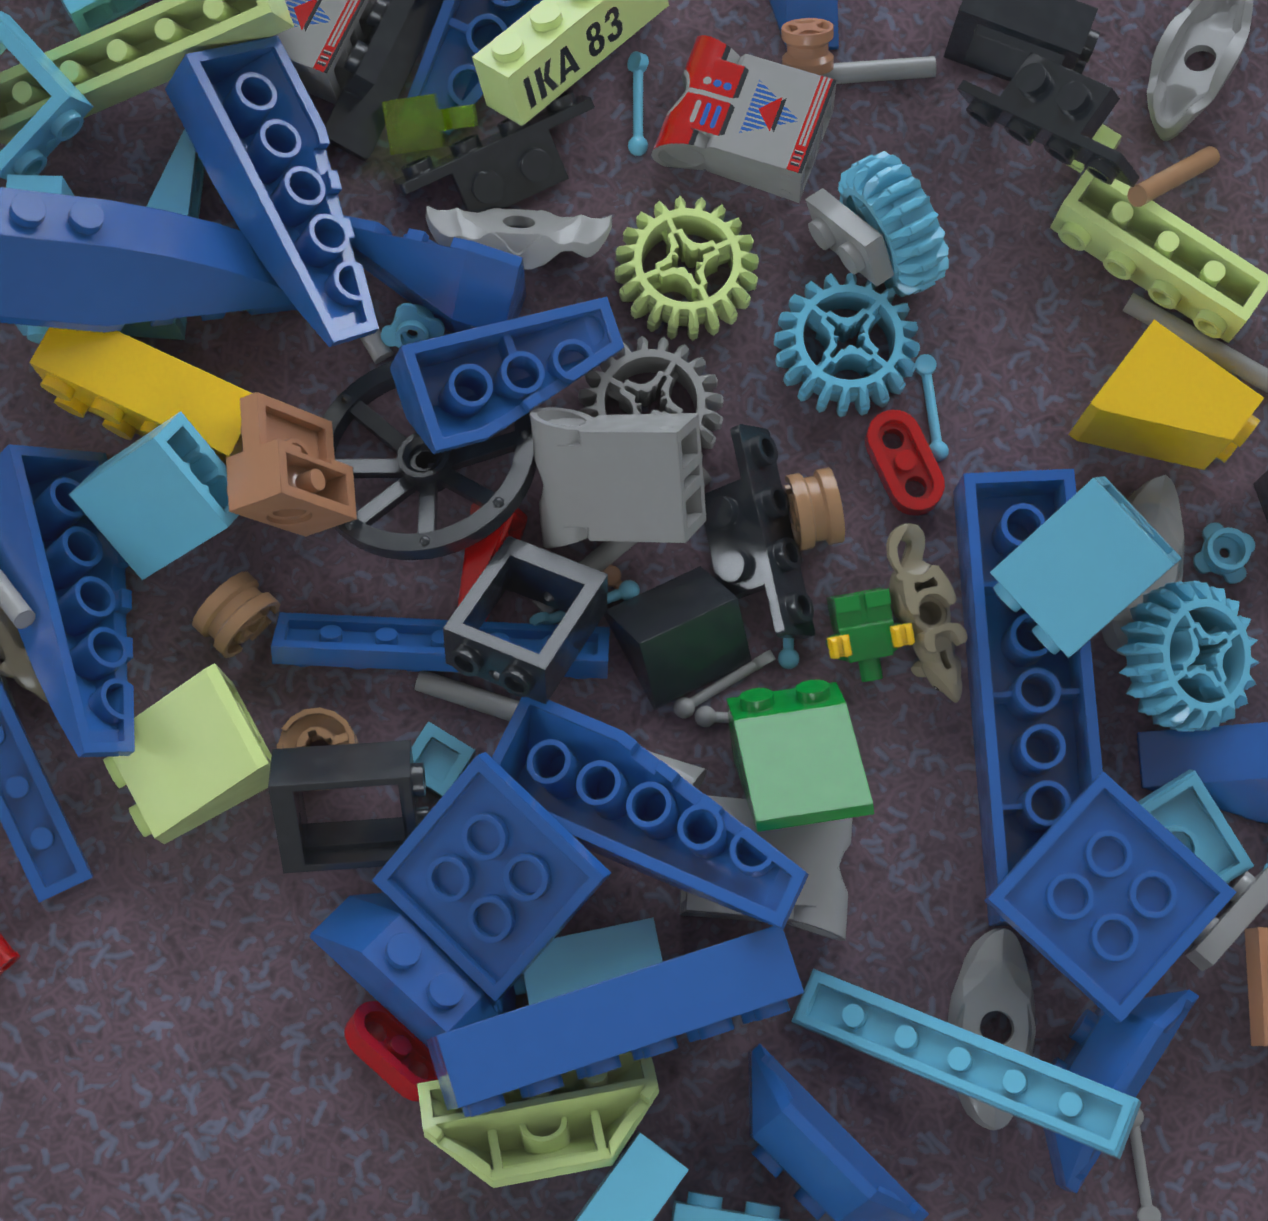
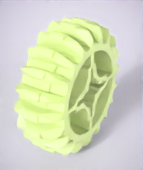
[615,196,759,341]

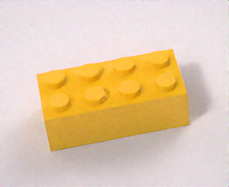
[29,327,253,465]

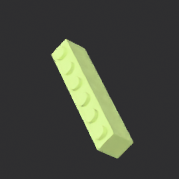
[0,0,294,145]

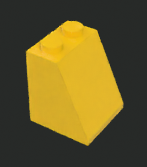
[1068,319,1264,470]

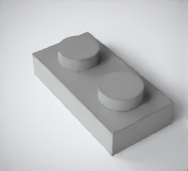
[805,188,894,286]
[1185,867,1268,971]

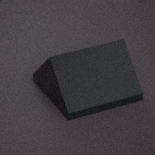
[604,566,752,710]

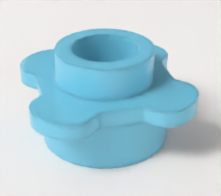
[381,303,445,348]
[1193,523,1255,584]

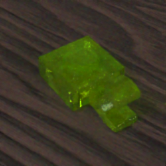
[382,94,479,155]

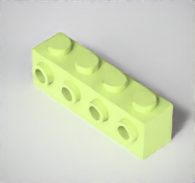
[1050,170,1268,343]

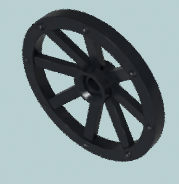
[322,361,537,560]

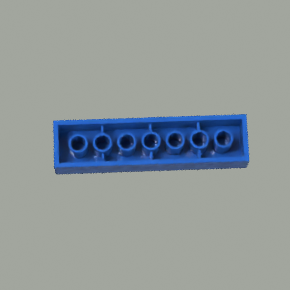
[953,469,1103,927]

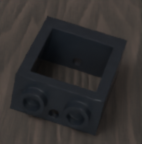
[943,0,1100,82]
[443,536,608,704]
[268,740,430,874]

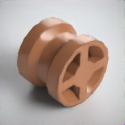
[781,18,834,75]

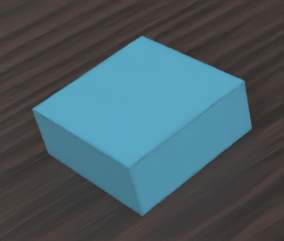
[412,721,476,797]

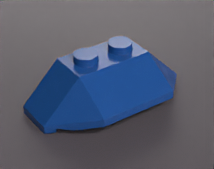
[309,892,516,1047]
[1044,989,1199,1193]
[748,1043,929,1221]

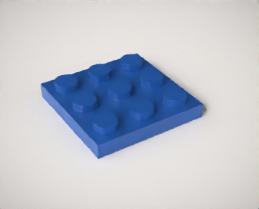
[372,752,611,1002]
[984,771,1237,1023]

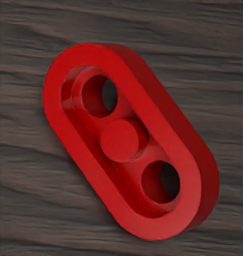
[865,410,945,516]
[344,1001,438,1102]

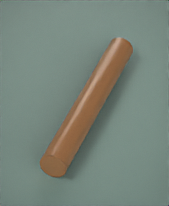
[1127,146,1220,207]

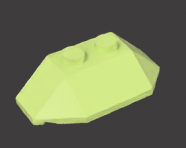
[417,1051,659,1188]

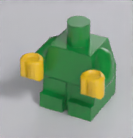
[826,588,915,682]

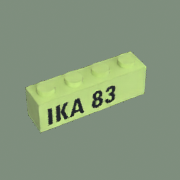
[472,0,669,126]

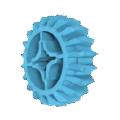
[838,151,949,297]
[774,273,920,418]
[1117,581,1260,732]

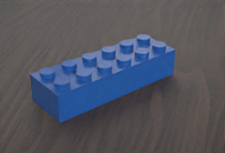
[426,926,804,1117]

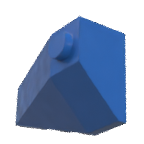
[390,297,624,454]
[1137,722,1268,824]

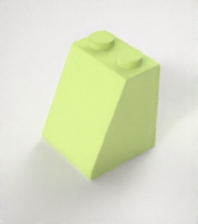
[103,663,272,844]

